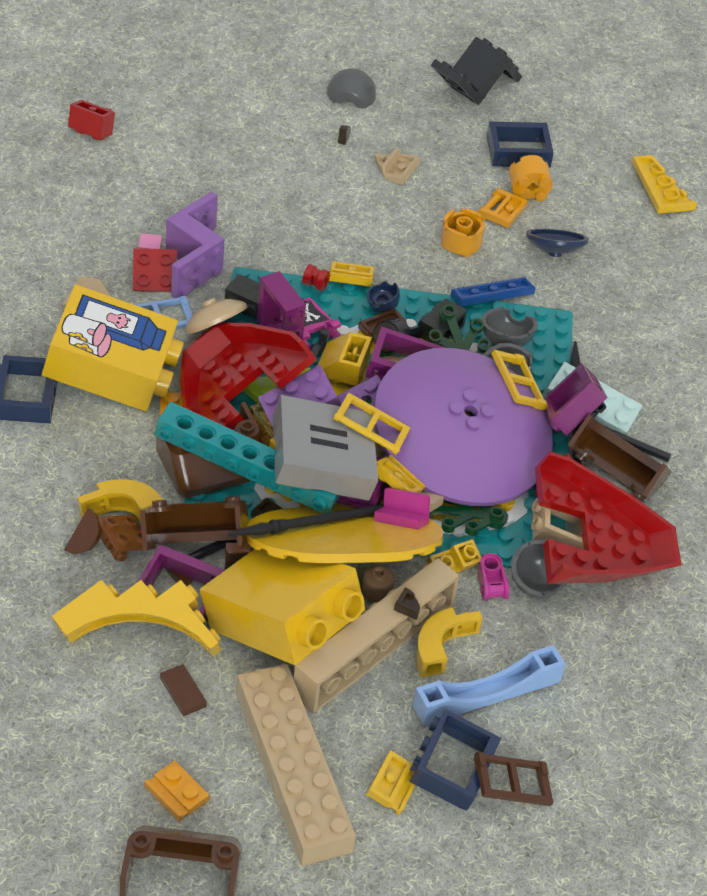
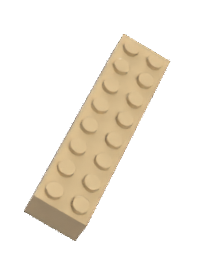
[293,558,460,714]
[236,663,356,866]

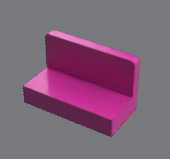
[374,487,430,530]

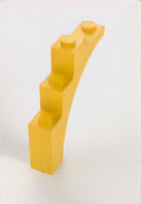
[52,579,221,657]

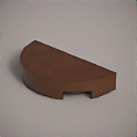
[64,508,102,554]

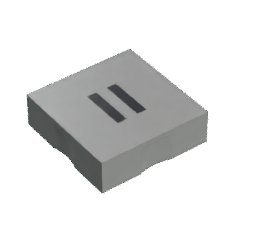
[273,395,378,501]

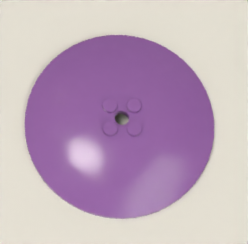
[373,348,553,506]

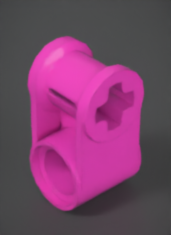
[477,553,509,601]

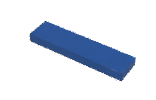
[450,277,535,306]

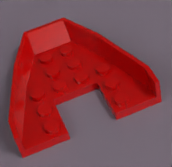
[180,322,317,430]
[535,451,682,584]

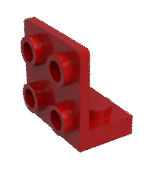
[133,248,177,292]

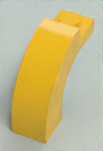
[77,479,163,522]
[415,607,483,678]

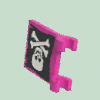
[280,297,341,348]

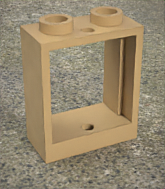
[531,498,584,549]

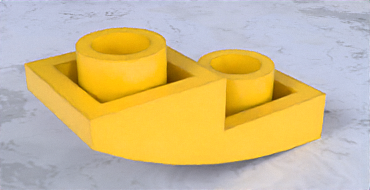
[426,539,482,573]

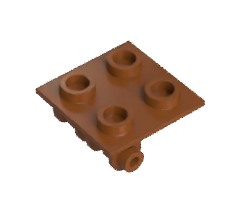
[98,515,157,562]

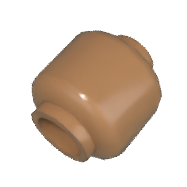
[361,565,394,602]

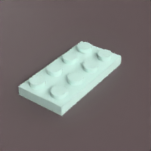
[545,362,643,435]

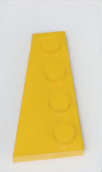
[632,155,697,214]

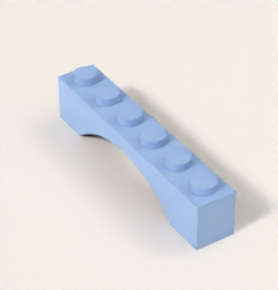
[413,645,566,726]

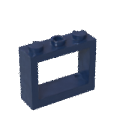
[487,121,554,168]
[0,355,58,424]
[409,709,501,811]

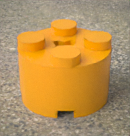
[509,155,553,201]
[441,208,485,257]

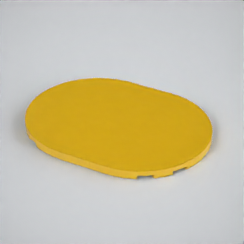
[246,506,443,563]

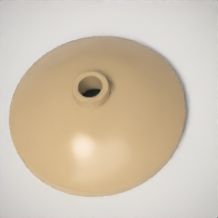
[185,298,248,334]

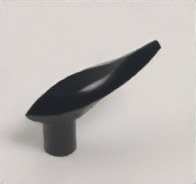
[309,329,329,357]

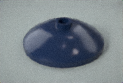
[526,229,589,257]

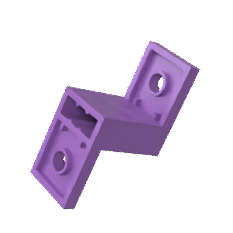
[166,191,225,298]
[258,365,381,427]

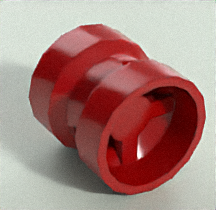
[302,264,331,291]

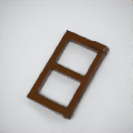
[474,752,553,806]

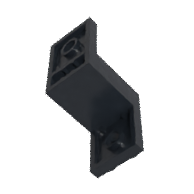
[431,36,522,105]

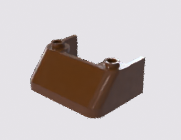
[156,402,262,498]
[568,414,672,502]
[140,496,250,551]
[120,825,242,896]

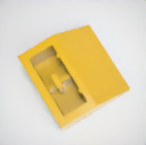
[317,332,372,386]

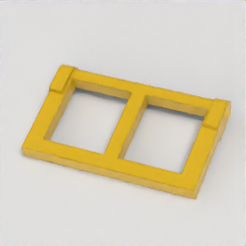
[491,350,548,410]
[333,393,410,455]

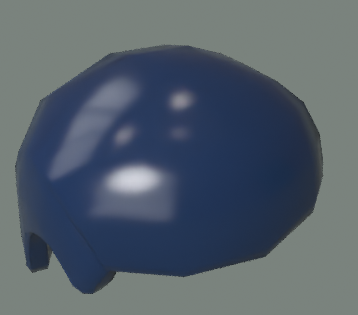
[367,281,400,312]

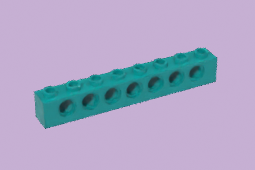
[155,401,340,514]

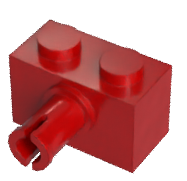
[68,100,115,140]

